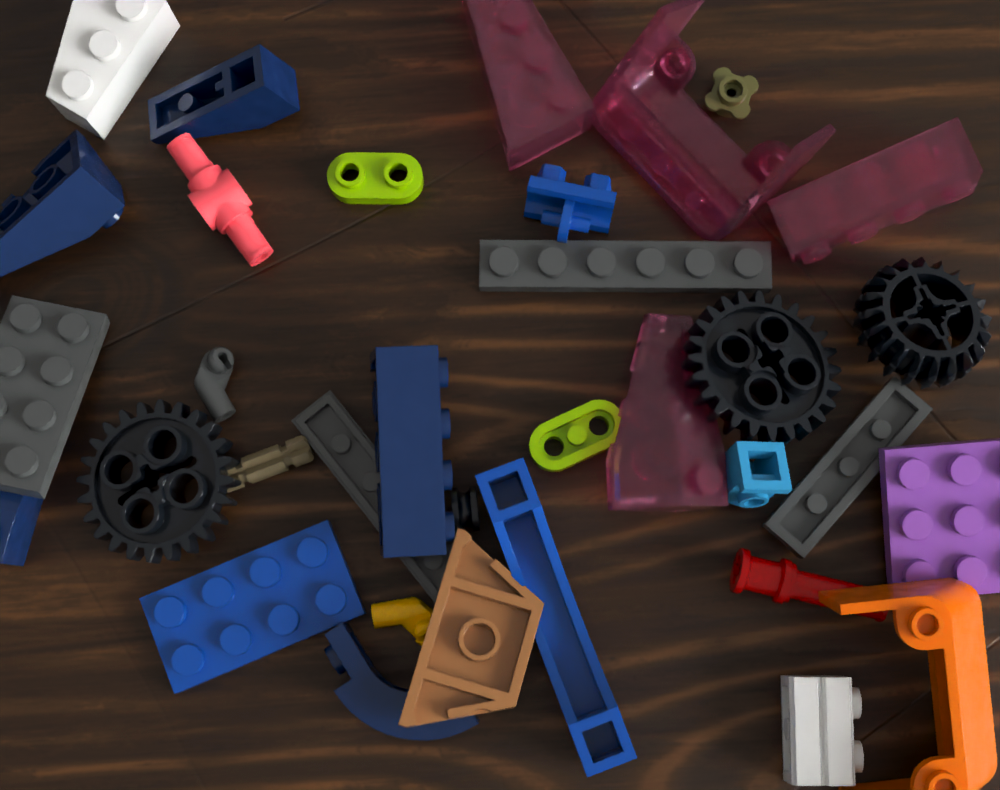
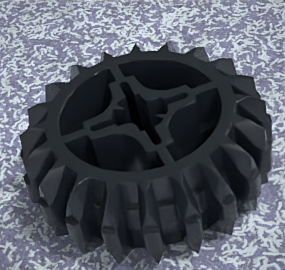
[852,257,992,390]

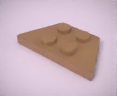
[398,528,544,728]

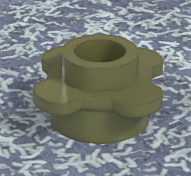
[704,67,759,120]

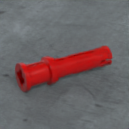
[730,548,889,622]

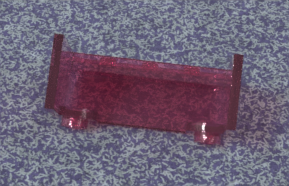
[590,0,837,241]

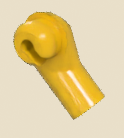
[371,597,433,646]

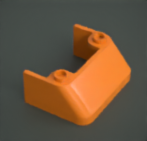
[818,578,997,790]

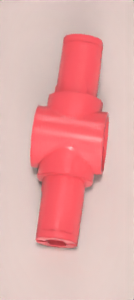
[166,133,274,267]

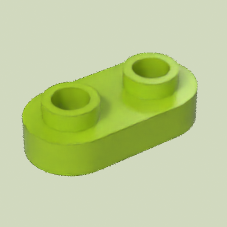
[327,152,424,205]
[529,399,625,472]

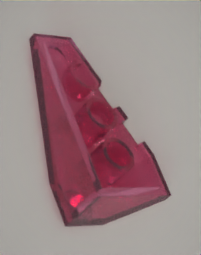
[606,313,728,511]

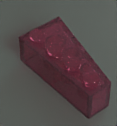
[461,0,595,172]
[767,117,983,265]

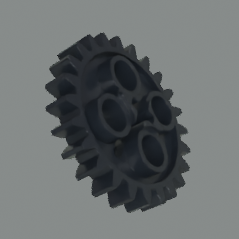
[680,290,842,446]
[76,399,241,564]

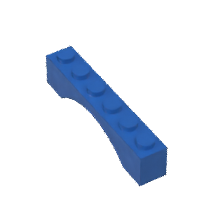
[475,458,637,778]

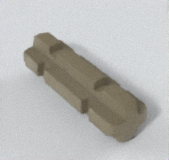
[227,435,314,492]

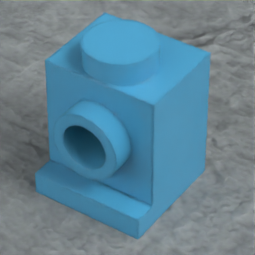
[713,441,792,508]

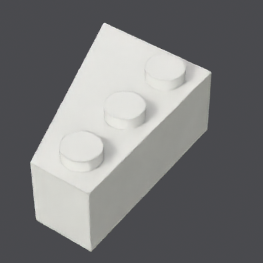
[45,0,180,140]

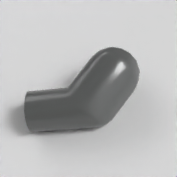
[194,346,236,423]

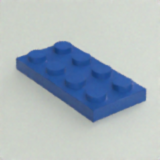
[139,520,367,694]

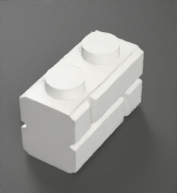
[780,675,864,786]

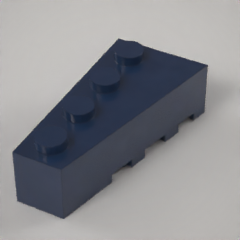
[370,345,455,558]

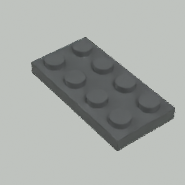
[0,295,110,500]

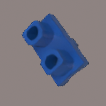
[524,163,617,243]

